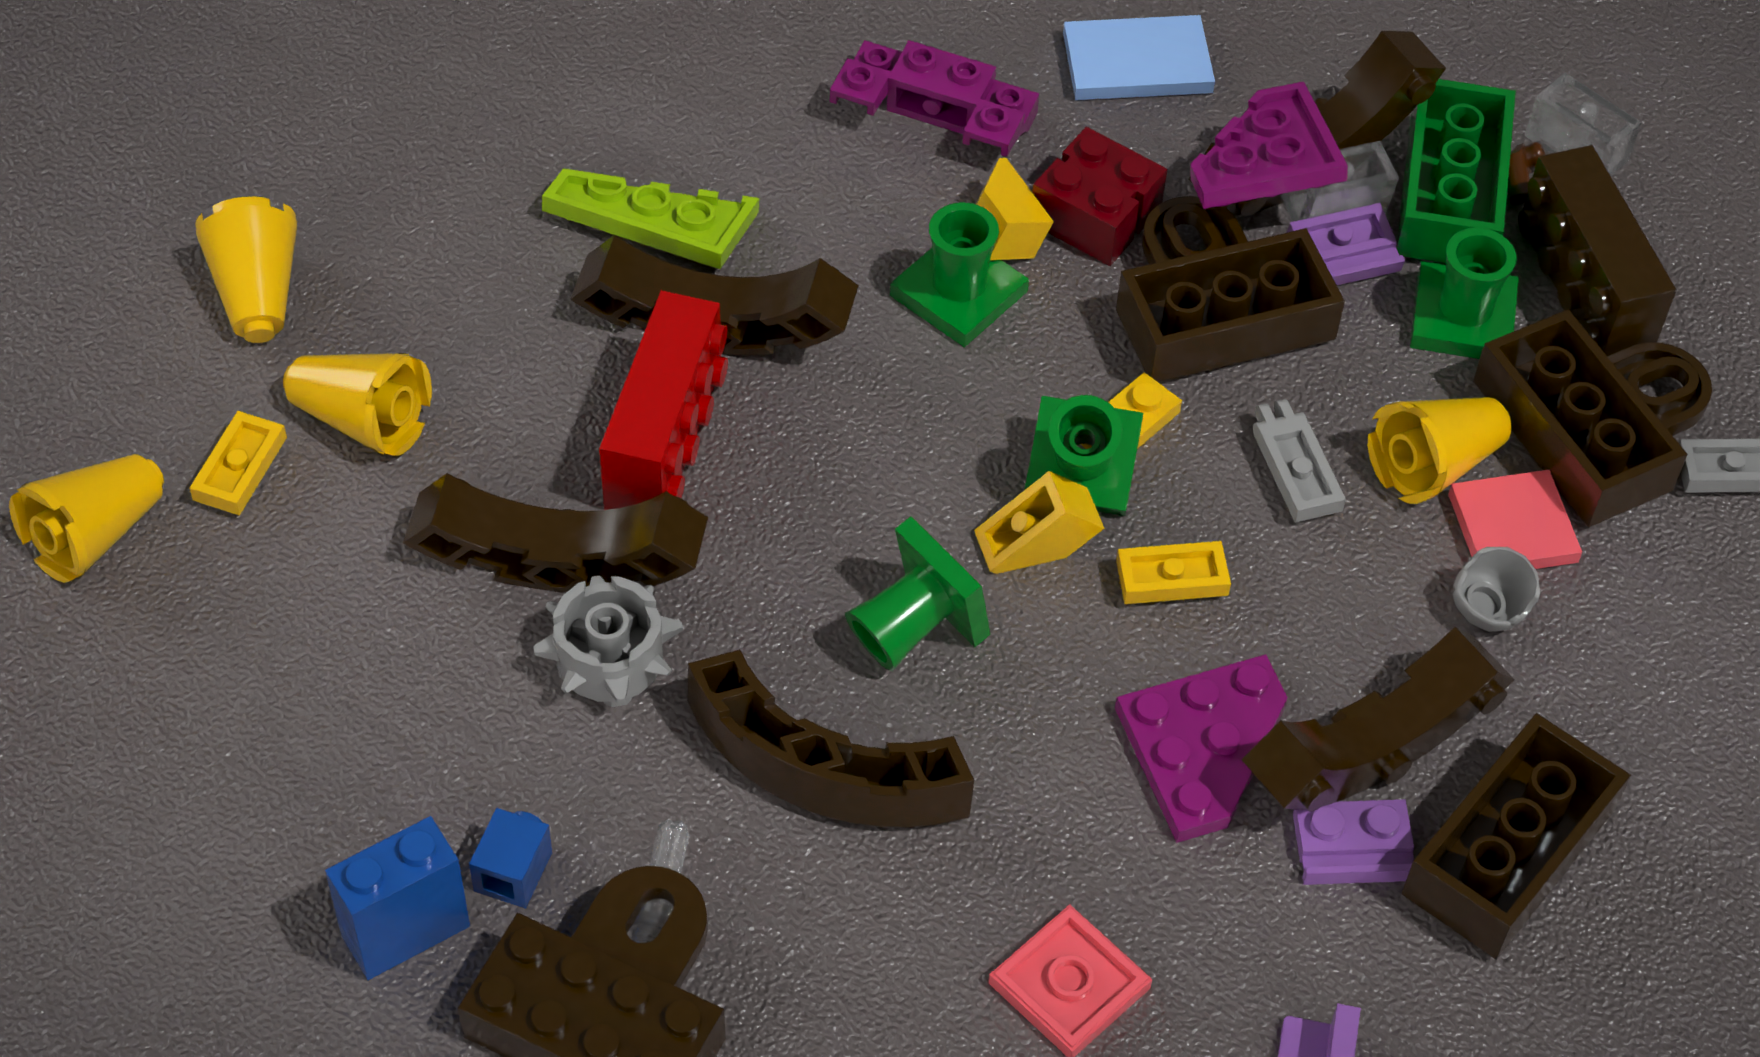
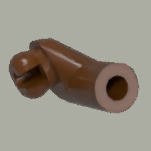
[1507,142,1545,204]

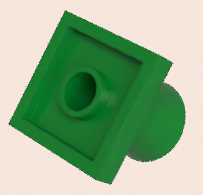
[890,202,1029,348]
[1410,228,1519,359]
[1024,395,1143,516]
[845,516,991,672]

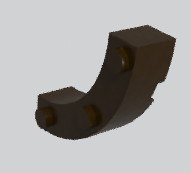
[1188,31,1446,216]
[570,235,859,355]
[403,473,708,593]
[1241,627,1515,812]
[687,650,975,827]

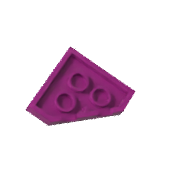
[1190,82,1348,209]
[1115,654,1288,843]

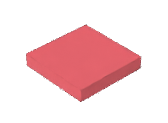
[1448,470,1582,569]
[988,904,1153,1057]

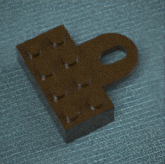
[1116,196,1345,382]
[1473,309,1712,528]
[457,866,726,1057]

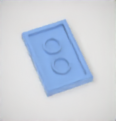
[1063,15,1215,100]

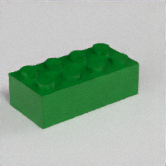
[1396,79,1516,263]

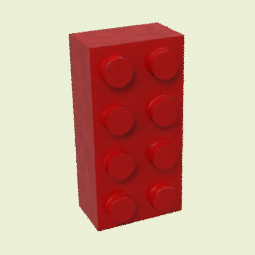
[599,290,728,510]

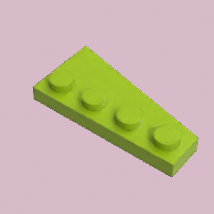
[542,168,760,269]

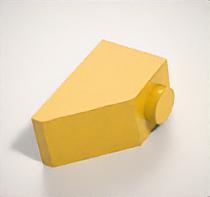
[976,158,1054,260]
[974,471,1105,574]

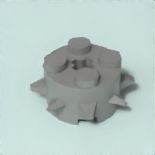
[533,576,683,707]

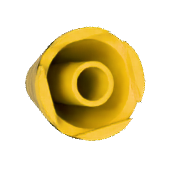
[195,196,297,343]
[283,353,432,456]
[1367,397,1511,504]
[9,454,164,583]

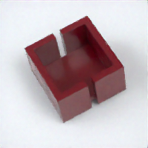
[1032,126,1168,266]

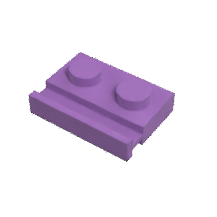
[1286,203,1405,285]
[1293,799,1414,885]

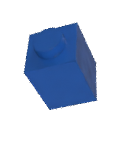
[469,808,552,909]

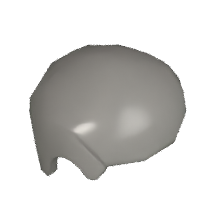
[1452,547,1540,632]

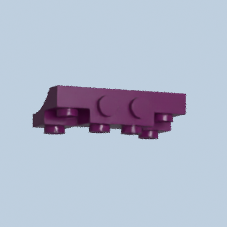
[829,40,1040,157]

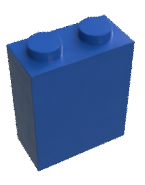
[325,816,470,980]

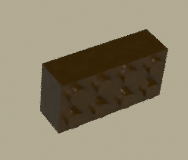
[1518,145,1677,356]
[1402,713,1631,960]

